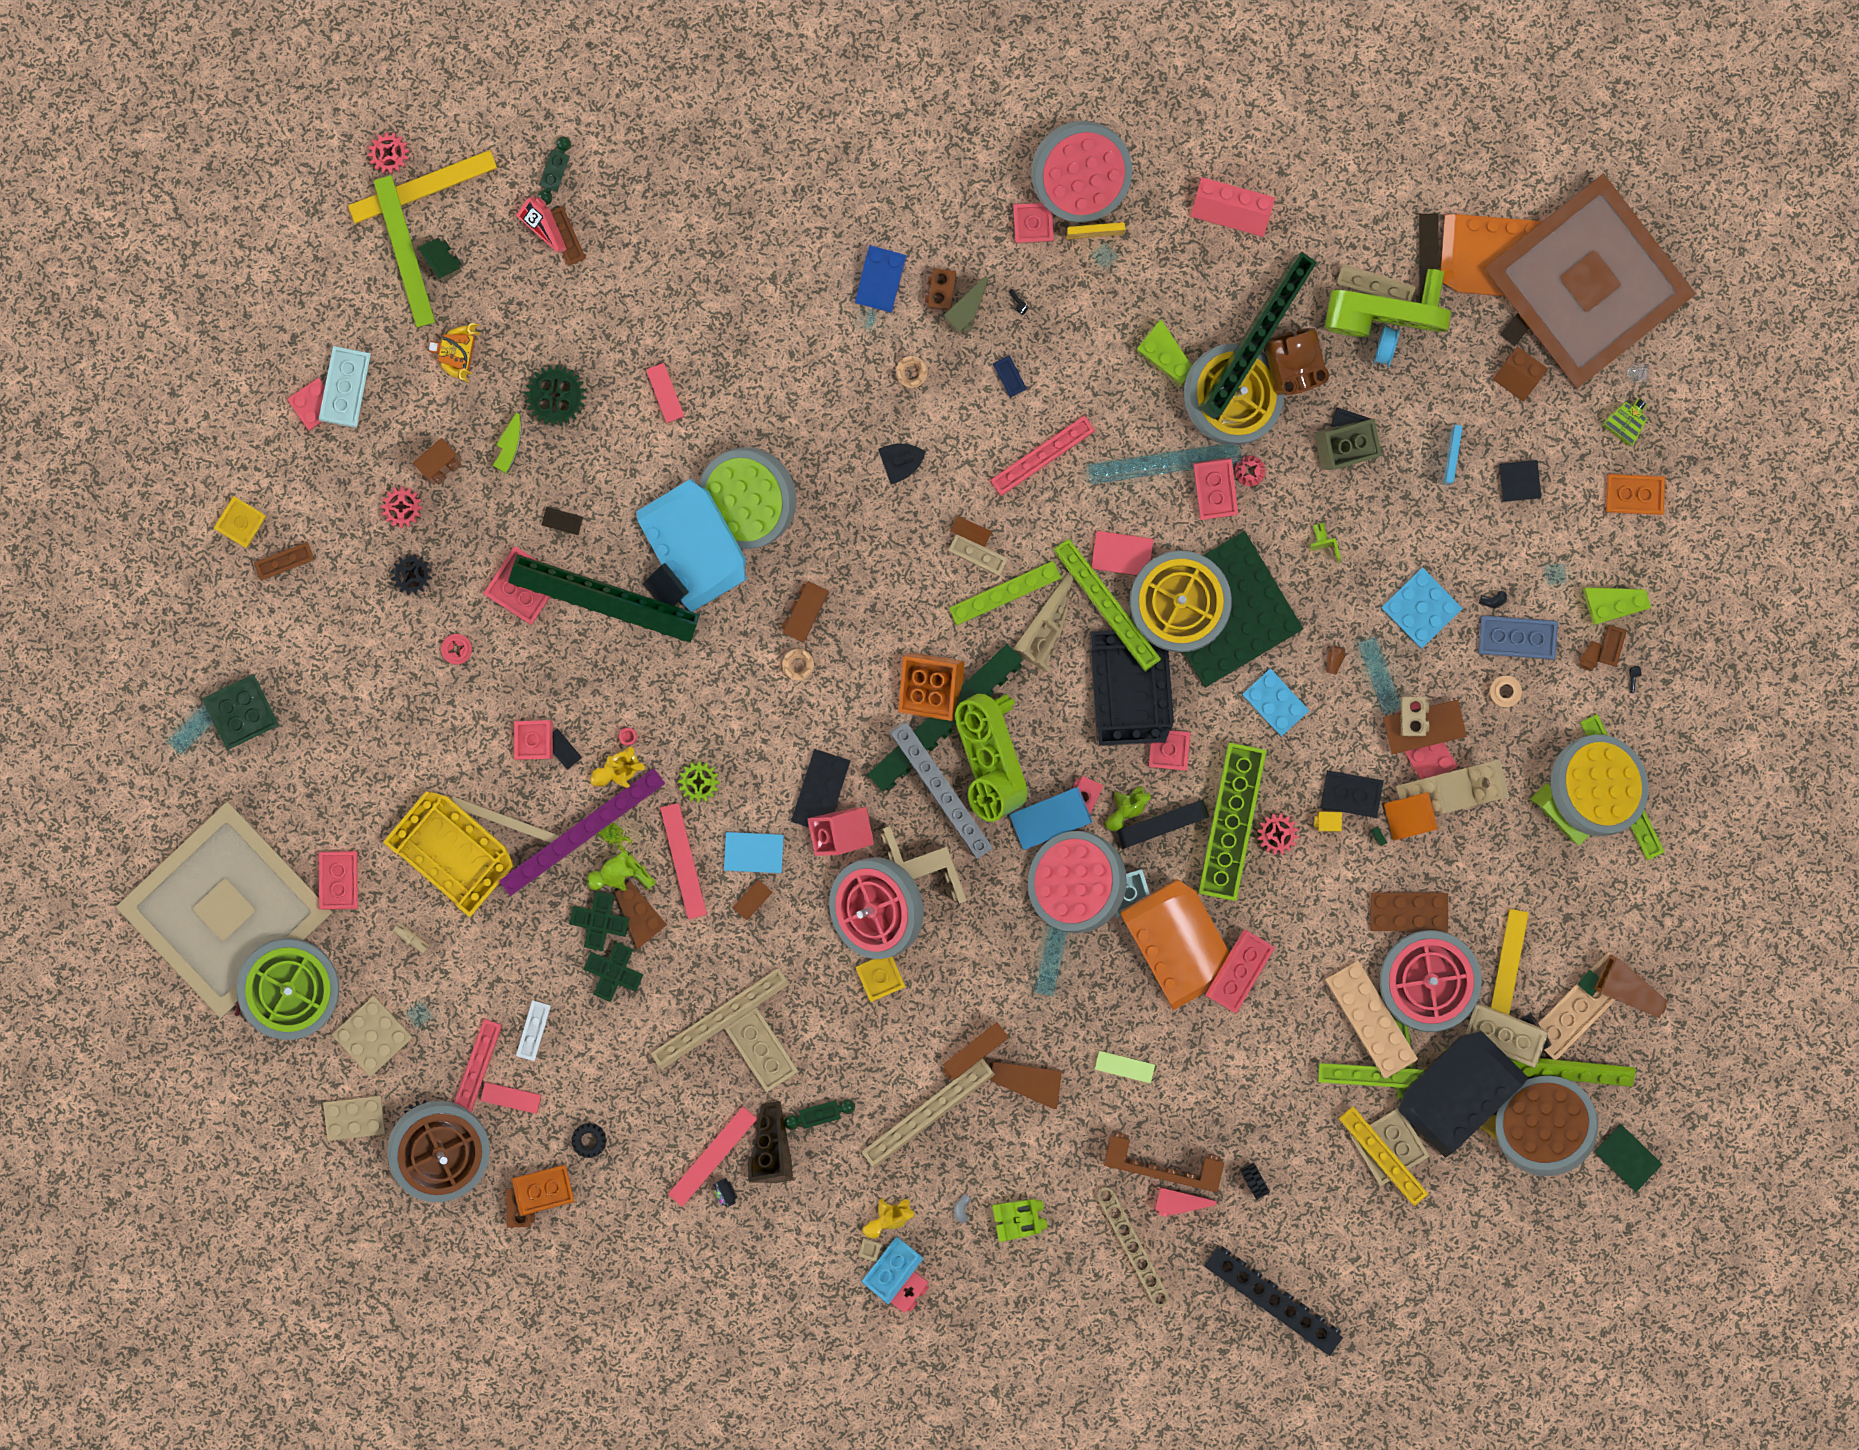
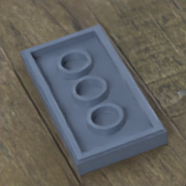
[1478,616,1558,660]

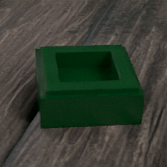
[1371,826,1388,846]
[1577,970,1599,997]

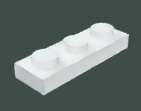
[516,1000,551,1061]

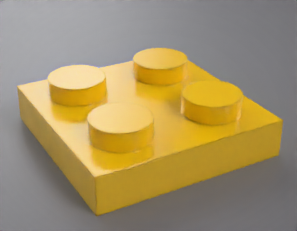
[214,496,267,549]
[855,957,906,1002]

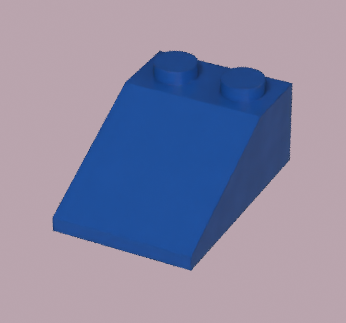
[855,245,907,313]

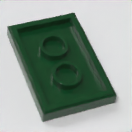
[1594,1124,1663,1192]

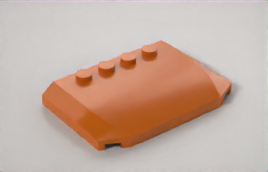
[1440,214,1542,297]
[1119,879,1230,1010]

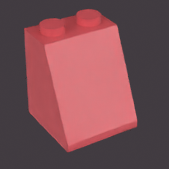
[807,807,874,856]

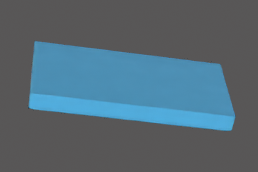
[1009,787,1093,850]

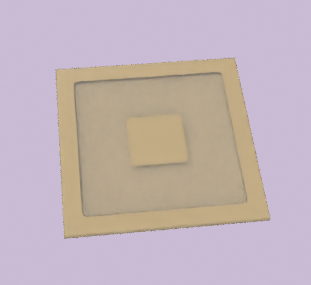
[116,801,333,1019]

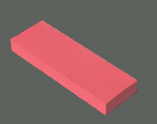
[646,363,685,423]
[481,1082,541,1114]

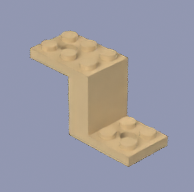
[1396,759,1509,816]
[881,826,967,904]

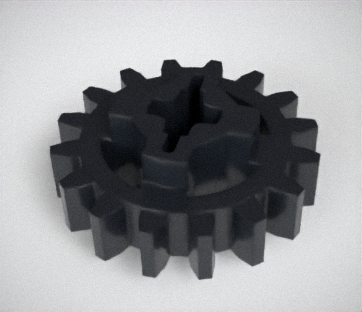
[391,554,433,596]

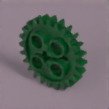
[524,365,587,427]

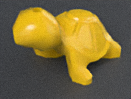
[590,746,645,788]
[862,1198,914,1239]

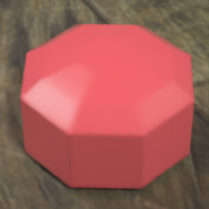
[618,727,638,746]

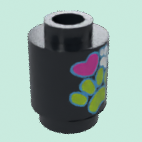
[713,1178,738,1208]

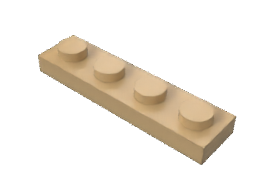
[1337,264,1416,302]

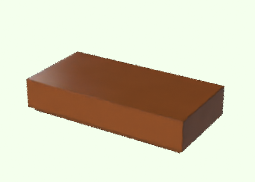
[950,516,992,547]
[1598,625,1627,667]
[733,879,773,920]

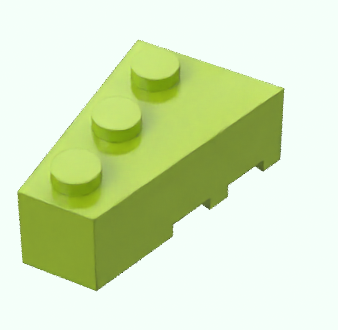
[1136,319,1192,386]
[1582,588,1651,626]
[1530,783,1590,846]

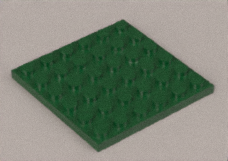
[1183,531,1304,688]

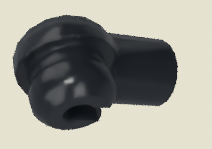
[1478,591,1507,609]

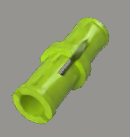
[626,854,657,891]

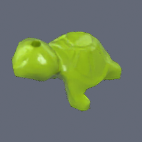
[1105,786,1151,831]
[587,850,634,891]

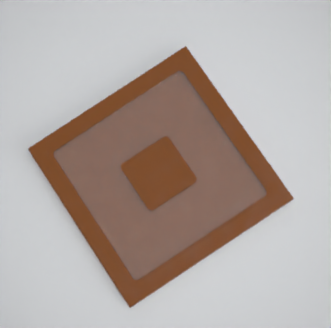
[1484,173,1696,389]

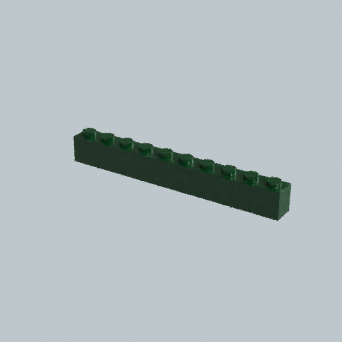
[1199,252,1317,419]
[508,554,700,643]
[867,643,1023,792]

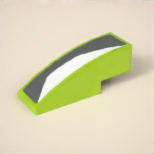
[493,412,522,475]

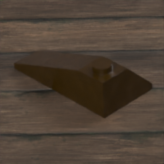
[747,1101,793,1183]

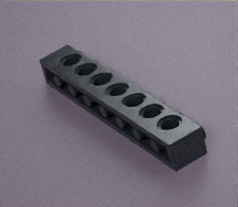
[1203,1246,1343,1356]

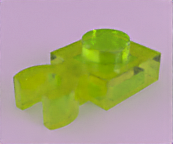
[596,822,632,851]

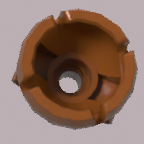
[1264,328,1329,395]

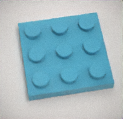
[1381,567,1463,649]

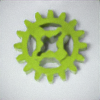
[678,761,720,803]

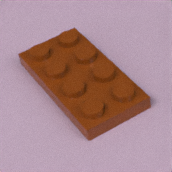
[1371,893,1448,932]

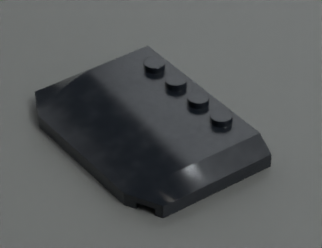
[1090,630,1174,747]
[1398,1029,1528,1158]

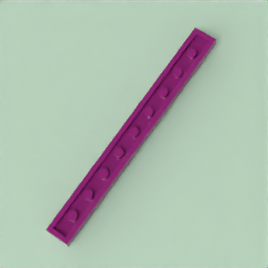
[499,768,665,897]

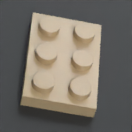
[323,1096,386,1141]

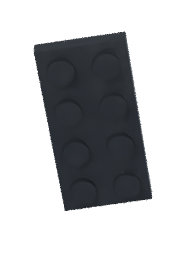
[791,749,851,828]

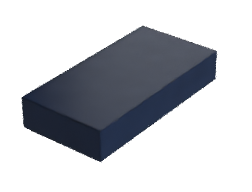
[993,355,1027,398]

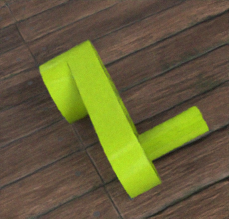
[1324,269,1452,337]
[955,694,1028,822]

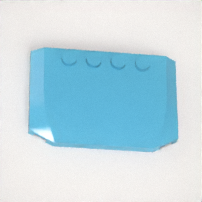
[636,479,747,612]

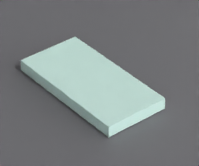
[318,346,371,428]

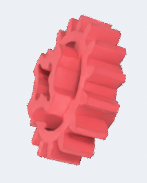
[368,132,410,174]
[381,486,423,529]
[1257,813,1299,855]

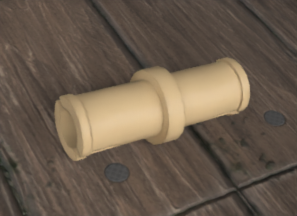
[393,922,430,955]

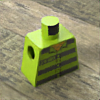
[1602,398,1647,447]

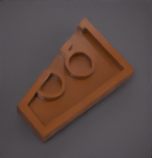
[615,881,667,950]

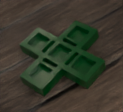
[569,891,630,951]
[583,942,644,1002]

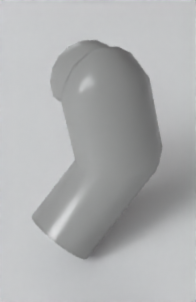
[954,1194,972,1223]

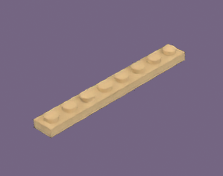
[651,968,790,1070]
[862,1058,995,1168]

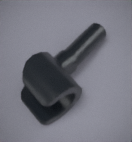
[1009,289,1028,315]
[1629,666,1642,694]

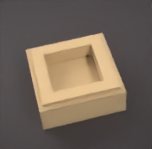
[858,1237,882,1262]

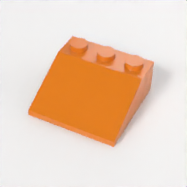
[898,653,965,721]

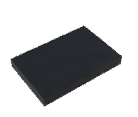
[1320,770,1384,818]

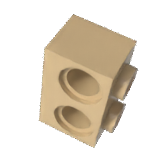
[1401,697,1429,736]

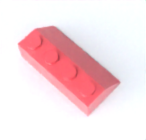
[1190,177,1275,237]

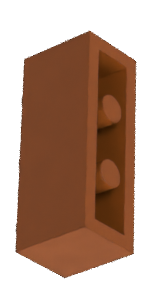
[781,581,829,643]

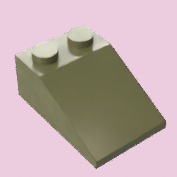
[944,276,988,336]
[1314,419,1382,470]

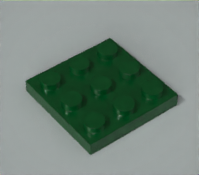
[201,673,279,750]

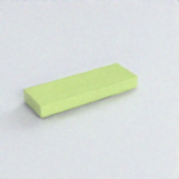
[1095,1051,1155,1083]

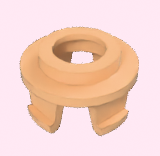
[896,356,927,388]
[782,649,814,680]
[1489,676,1522,707]

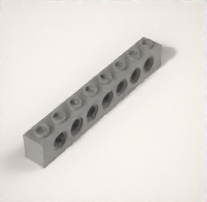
[889,720,993,859]

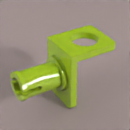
[1310,523,1341,563]

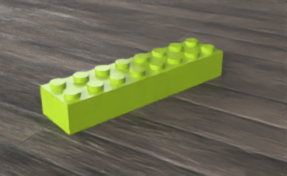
[1197,743,1267,901]

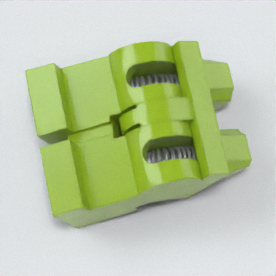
[992,1199,1048,1242]

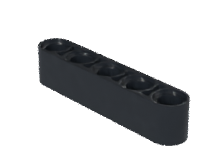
[1115,799,1210,849]

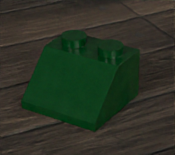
[418,237,462,284]

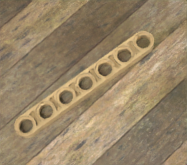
[451,796,560,843]
[1097,1187,1169,1307]

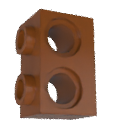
[925,268,956,311]
[506,1188,535,1228]

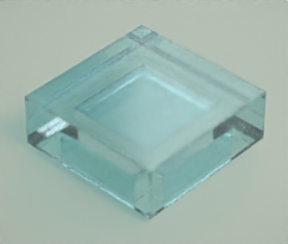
[1091,242,1118,269]
[864,309,876,331]
[1545,564,1567,585]
[407,1002,433,1028]

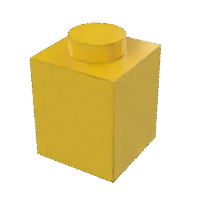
[1314,812,1342,832]

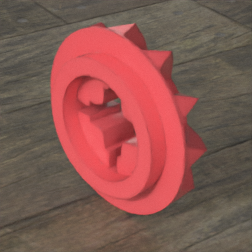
[1235,456,1265,486]
[441,634,472,665]

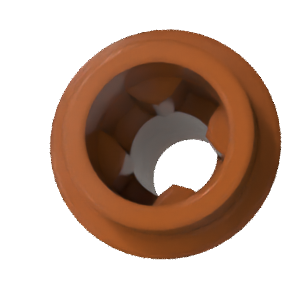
[1579,641,1601,671]
[1326,645,1346,675]

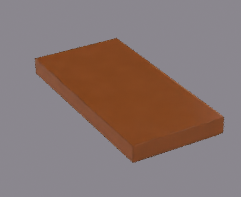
[1383,700,1467,755]

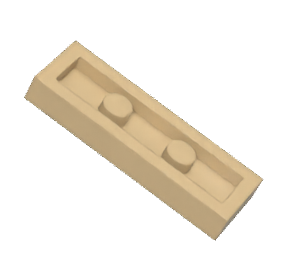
[948,534,1008,576]

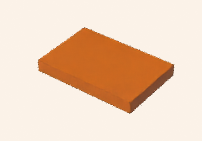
[1606,474,1665,515]
[1384,792,1438,841]
[511,1165,574,1216]

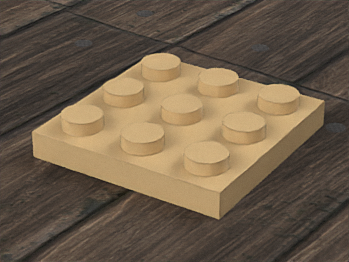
[332,996,413,1077]
[1350,1108,1430,1186]

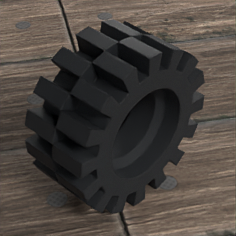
[571,1123,607,1158]
[1240,1162,1270,1200]

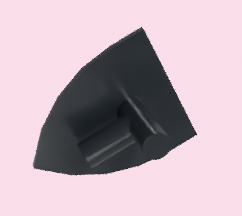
[878,443,926,485]

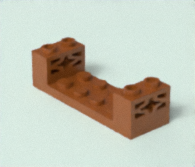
[1103,1132,1224,1193]

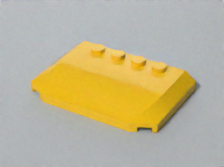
[383,791,514,917]

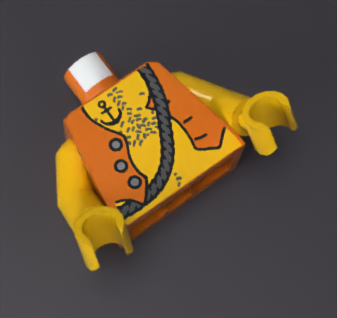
[429,323,480,383]

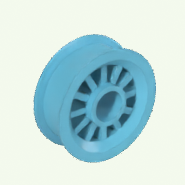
[1374,324,1400,368]

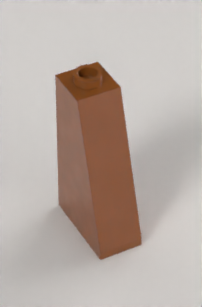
[1594,954,1667,1018]
[942,1022,1009,1080]
[989,1061,1062,1109]

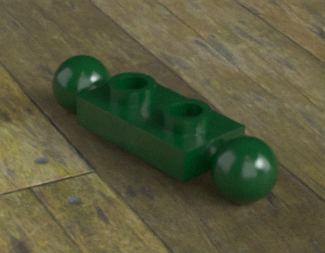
[537,136,571,205]
[784,1099,855,1130]

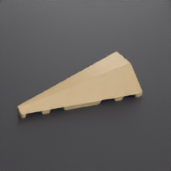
[1013,572,1075,673]

